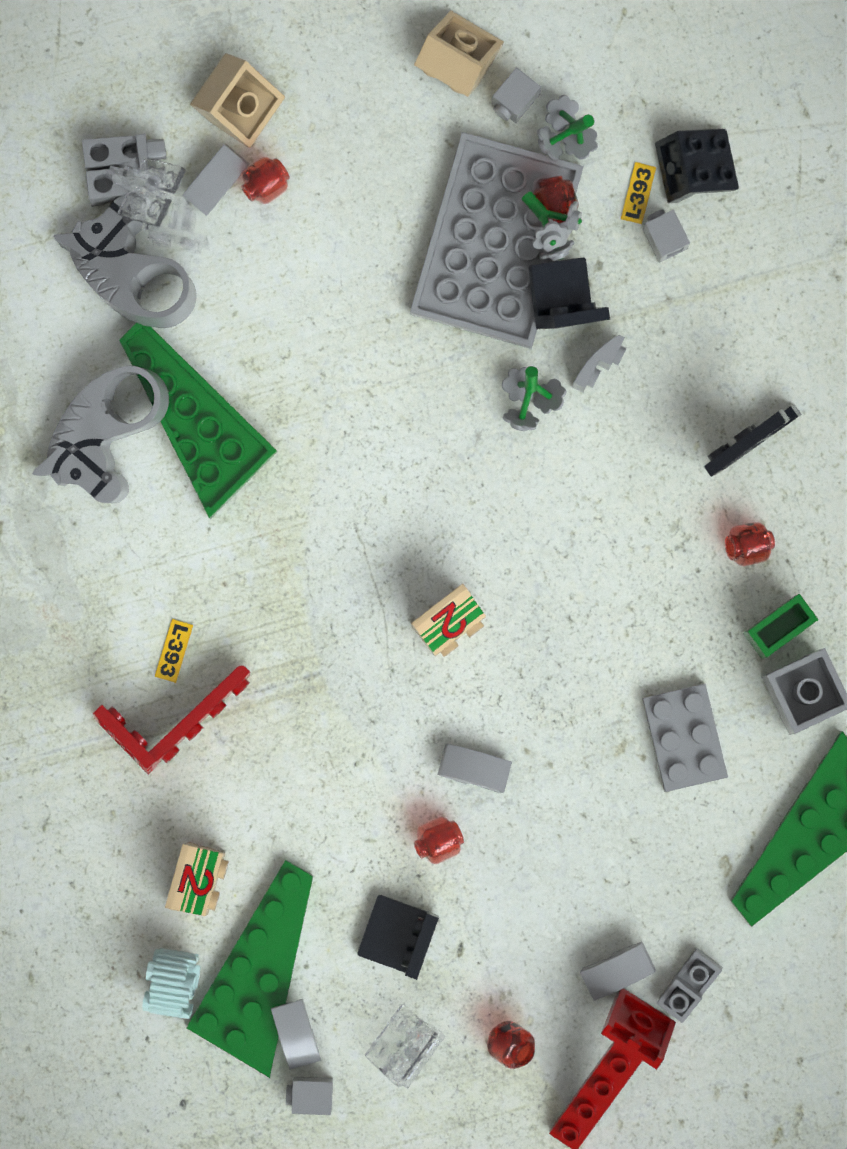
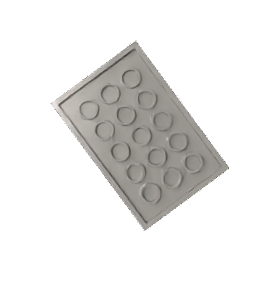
[410,132,584,349]

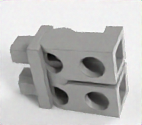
[82,134,170,207]

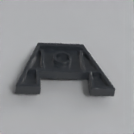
[704,404,802,477]

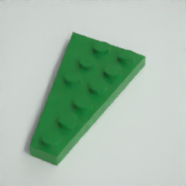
[119,323,277,519]
[730,731,847,927]
[187,860,313,1078]

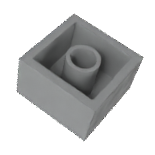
[762,648,847,735]

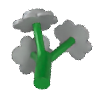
[537,95,598,160]
[521,191,582,261]
[502,366,567,431]

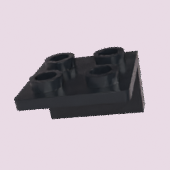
[655,129,739,203]
[528,257,610,329]
[357,895,439,980]

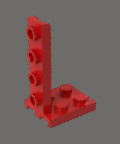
[93,665,251,775]
[549,988,676,1149]

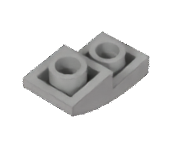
[182,143,249,216]
[572,335,627,393]
[437,744,512,793]
[580,942,656,1001]
[657,948,723,1023]
[271,999,321,1070]

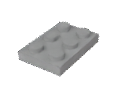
[642,684,728,792]

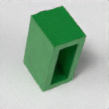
[743,594,819,659]

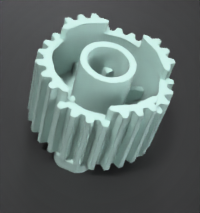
[142,948,201,1019]

